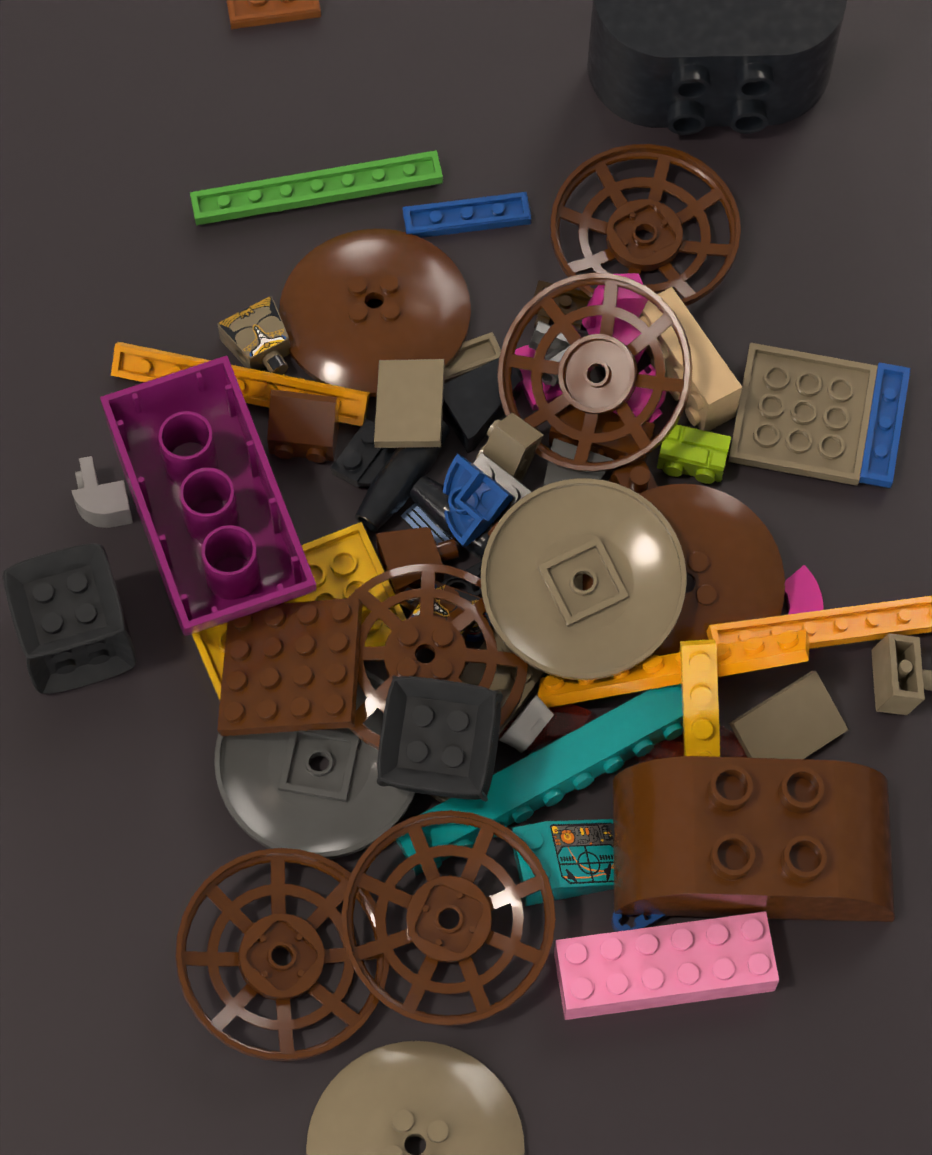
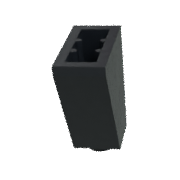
[443,358,523,453]

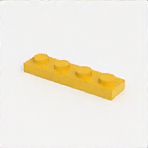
[680,639,720,757]

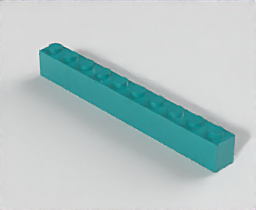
[396,684,683,876]

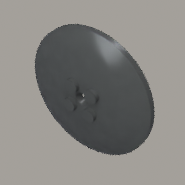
[214,670,416,859]

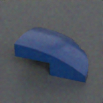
[443,454,514,547]

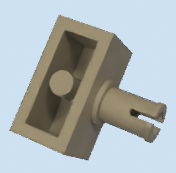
[476,413,543,483]
[871,633,932,715]

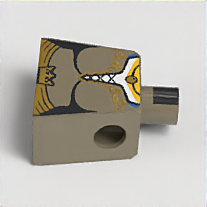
[217,296,290,375]

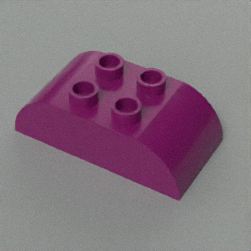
[100,355,317,636]

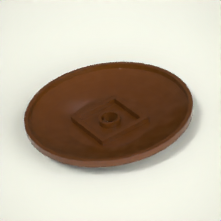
[279,229,471,397]
[582,484,785,680]

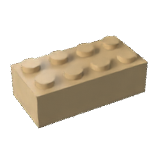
[639,287,742,431]

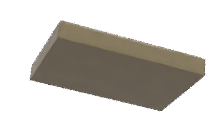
[374,359,445,448]
[729,671,848,759]

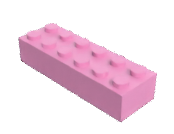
[554,911,779,1020]

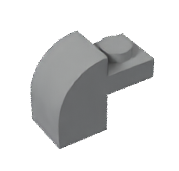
[71,456,133,528]

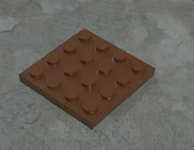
[217,597,363,736]

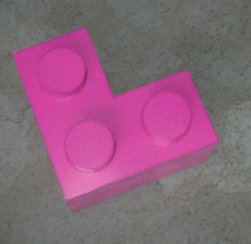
[582,273,648,367]

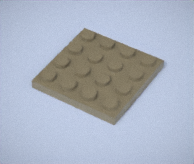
[728,343,878,486]

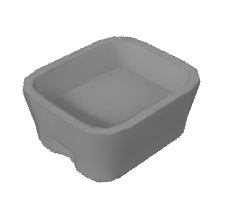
[499,695,554,753]

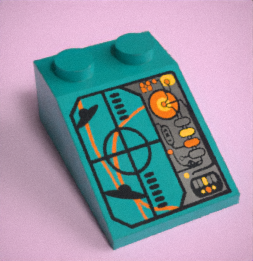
[512,819,614,906]

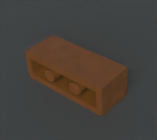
[549,404,655,468]

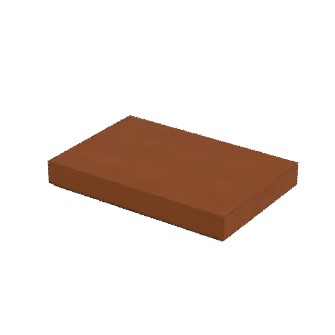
[227,0,321,29]

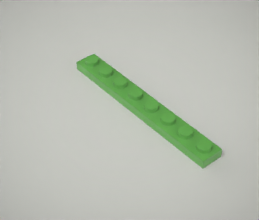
[190,150,443,225]

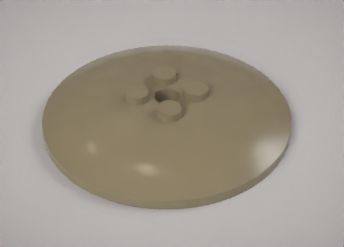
[481,478,687,680]
[306,1041,525,1155]

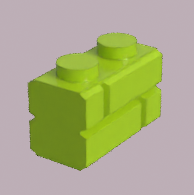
[657,425,731,484]

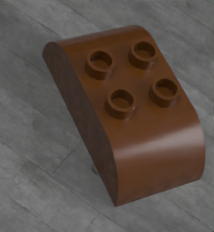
[613,756,895,922]

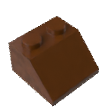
[267,389,339,463]

